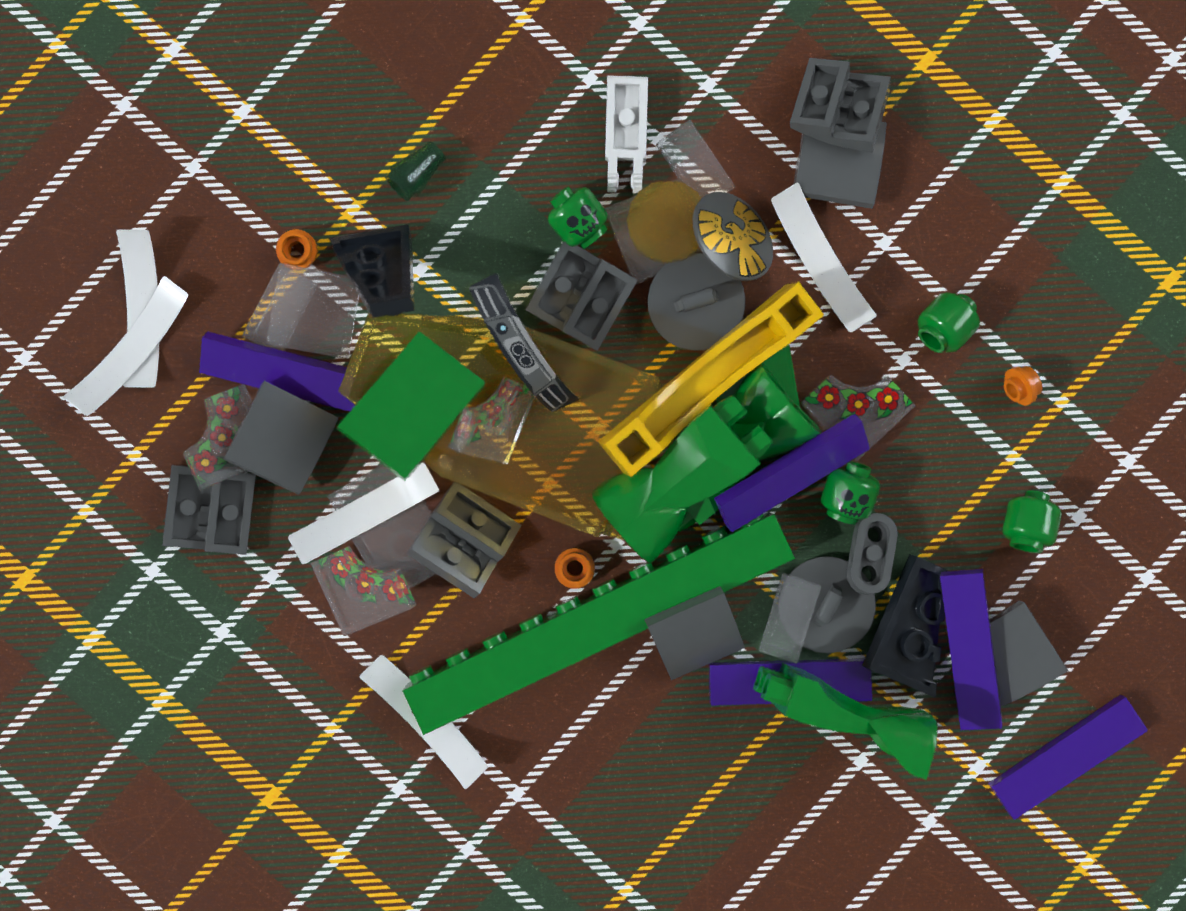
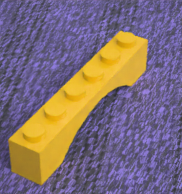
[598,282,824,477]

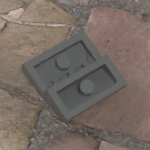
[790,58,891,153]
[794,122,887,209]
[525,241,638,351]
[223,381,338,495]
[162,464,256,555]
[406,481,522,598]
[645,586,745,680]
[948,601,1068,707]

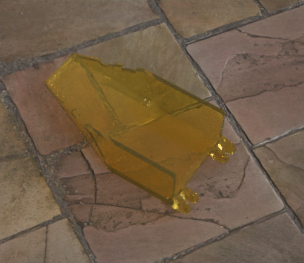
[339,312,665,540]

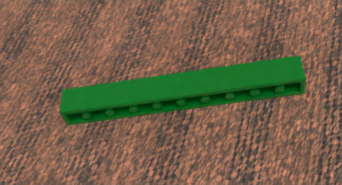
[402,512,795,735]

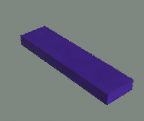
[199,331,365,411]
[714,414,870,532]
[940,569,1003,730]
[709,659,872,705]
[988,694,1148,820]

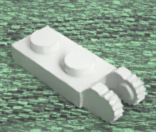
[605,76,648,193]

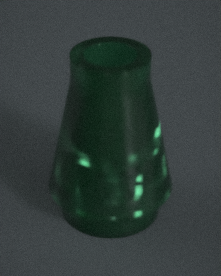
[385,141,446,201]

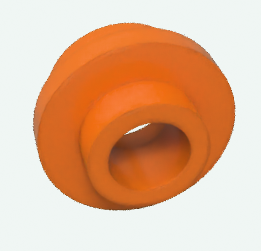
[276,229,318,271]
[1004,366,1042,406]
[555,548,595,589]

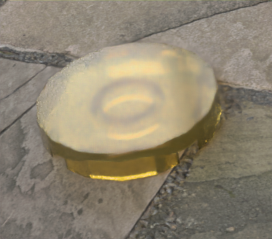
[627,181,702,264]

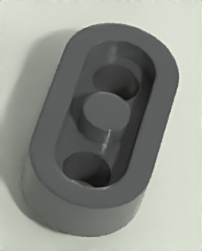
[846,513,898,595]

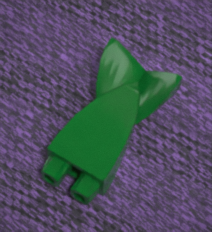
[678,362,822,532]
[592,395,773,563]
[753,663,938,780]

